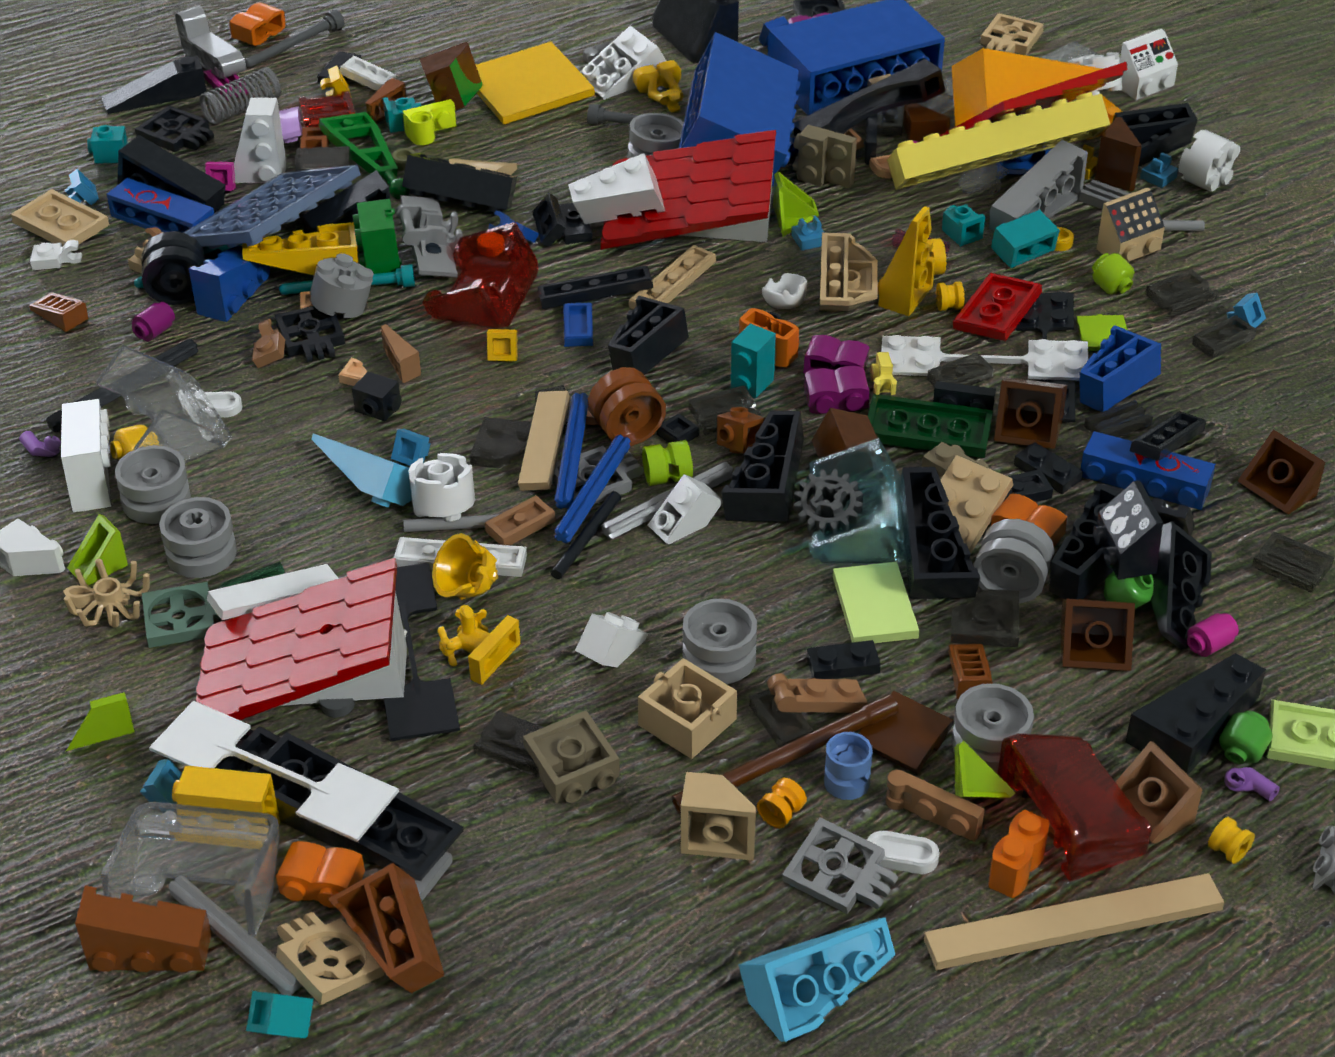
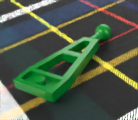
[319,112,409,199]

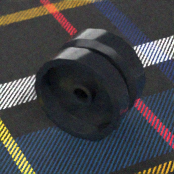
[142,231,205,305]

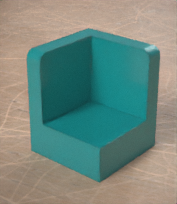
[246,991,314,1038]

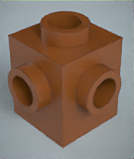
[717,407,765,453]

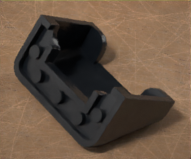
[653,0,739,64]

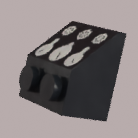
[1093,481,1163,580]

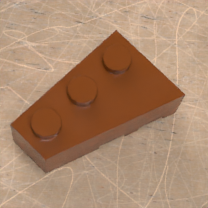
[328,863,445,993]
[75,885,212,972]

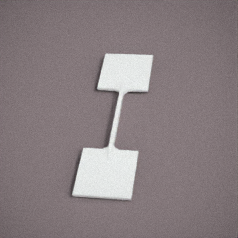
[881,335,1088,381]
[149,701,399,842]

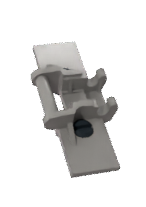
[396,195,463,278]

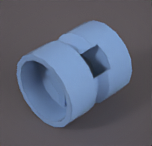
[824,732,873,800]

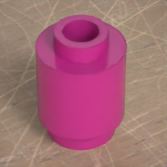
[1187,613,1239,657]

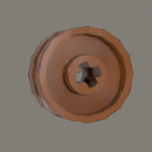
[588,367,666,446]

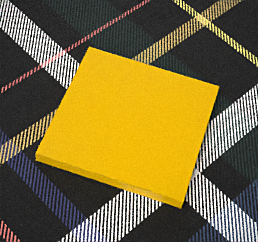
[476,41,595,125]

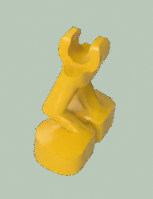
[632,60,684,112]

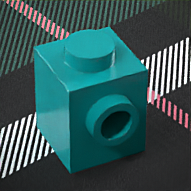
[87,125,128,164]

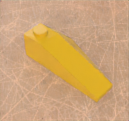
[878,206,935,316]
[242,222,358,275]

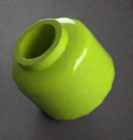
[1092,253,1135,295]

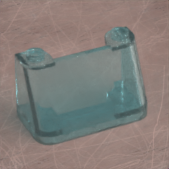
[807,438,906,564]

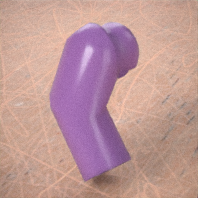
[19,431,61,457]
[1224,767,1280,801]

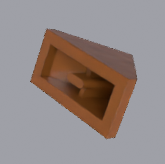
[903,103,951,142]

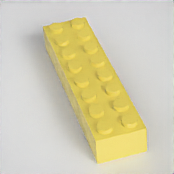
[887,92,1111,190]

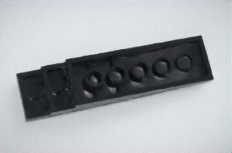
[215,726,463,881]

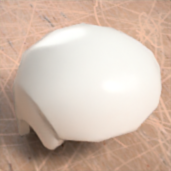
[762,273,807,309]

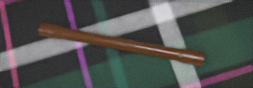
[671,694,899,815]

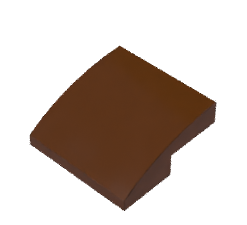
[859,690,955,775]

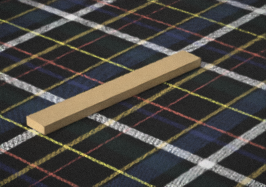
[924,873,1224,970]

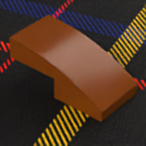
[300,127,329,158]

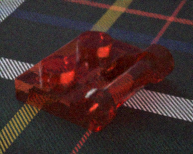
[298,91,355,128]

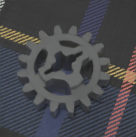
[794,469,863,536]

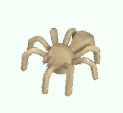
[63,559,150,628]

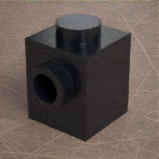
[352,371,402,422]

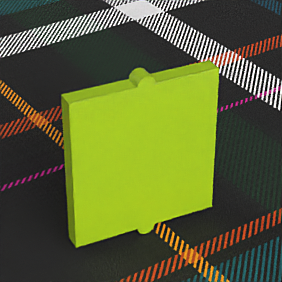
[1076,314,1128,351]

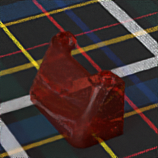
[422,222,538,329]
[997,733,1152,882]

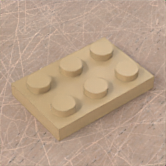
[11,189,109,247]
[941,455,1013,553]

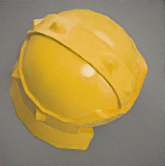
[432,533,498,600]

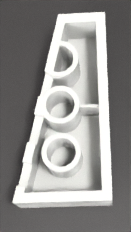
[61,399,111,513]

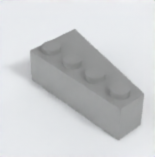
[989,139,1088,231]

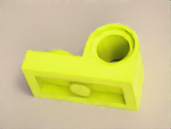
[403,99,456,145]

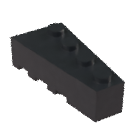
[402,153,517,212]
[721,411,804,522]

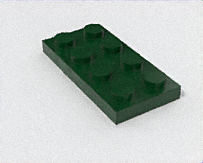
[868,394,993,458]

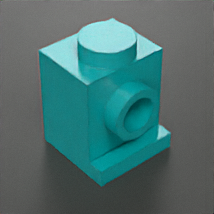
[383,97,422,133]
[942,204,985,246]

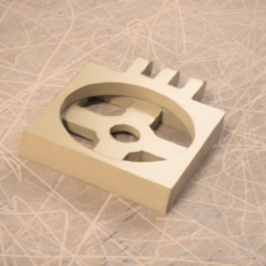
[980,13,1044,55]
[276,912,385,1005]

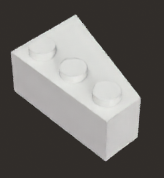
[234,98,287,183]
[568,153,665,224]

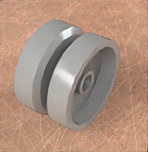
[627,113,684,158]
[115,445,191,524]
[159,497,237,578]
[974,519,1055,603]
[683,598,757,684]
[952,684,1034,774]

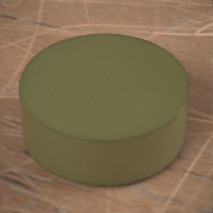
[391,148,416,171]

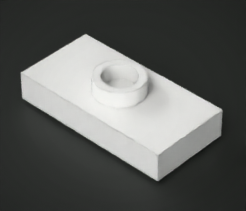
[340,56,396,91]

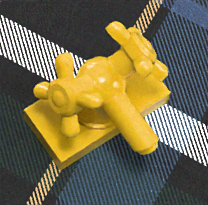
[437,605,521,685]

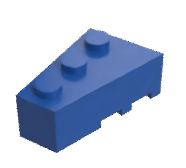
[189,245,270,322]
[1079,325,1161,413]

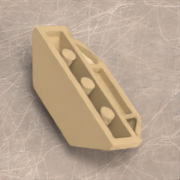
[819,232,878,312]

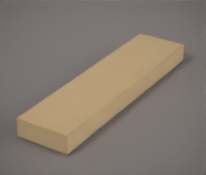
[629,245,716,310]
[518,390,570,491]

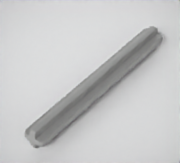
[602,462,733,540]
[168,876,301,996]

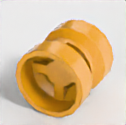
[757,777,807,829]

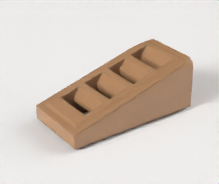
[381,324,421,383]

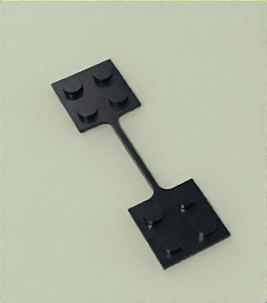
[1016,292,1075,422]
[384,563,460,741]

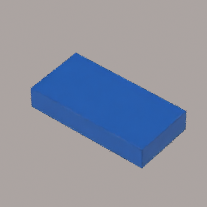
[563,303,593,347]

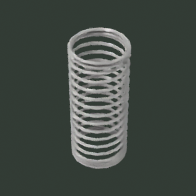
[200,67,281,125]

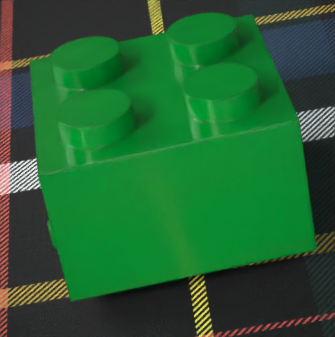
[353,199,402,274]

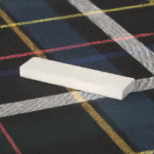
[394,537,527,577]
[207,564,339,620]

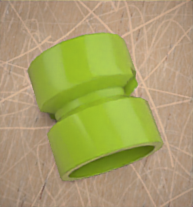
[642,440,693,486]

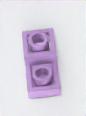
[279,106,302,143]

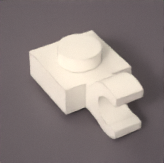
[30,240,82,270]

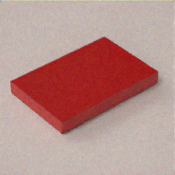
[953,273,1042,341]

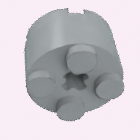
[310,253,374,318]

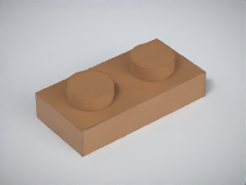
[485,495,556,545]

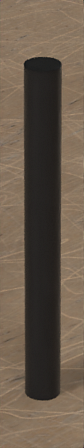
[550,491,621,580]

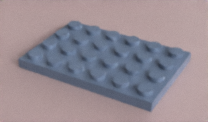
[183,165,361,249]

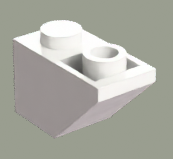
[648,474,723,544]
[0,519,65,576]
[575,612,648,667]

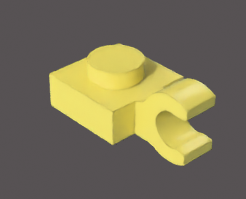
[870,352,897,395]

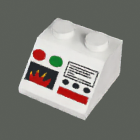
[1120,29,1178,100]

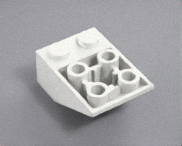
[580,26,666,100]

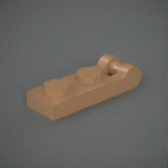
[767,673,868,713]
[885,770,985,842]

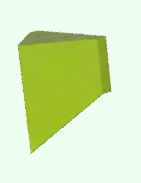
[773,171,819,237]
[67,514,128,585]
[65,692,135,752]
[954,741,1016,799]

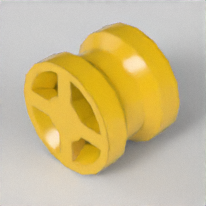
[936,281,965,311]
[1208,817,1255,864]

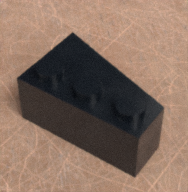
[1112,103,1198,167]
[302,171,391,243]
[608,295,689,375]

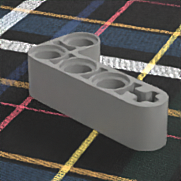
[175,5,246,79]

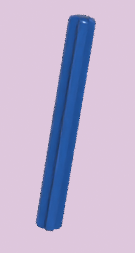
[555,393,588,509]
[555,434,630,543]

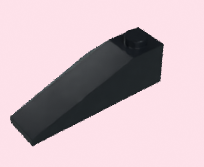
[102,56,207,114]
[1150,521,1212,649]

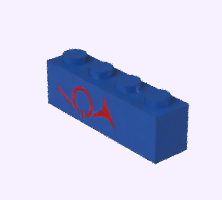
[107,178,214,233]
[1081,431,1216,510]

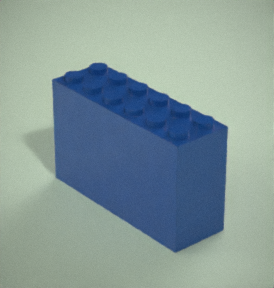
[768,0,945,115]
[679,32,800,187]

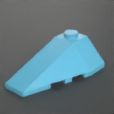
[311,433,412,508]
[738,917,896,1042]

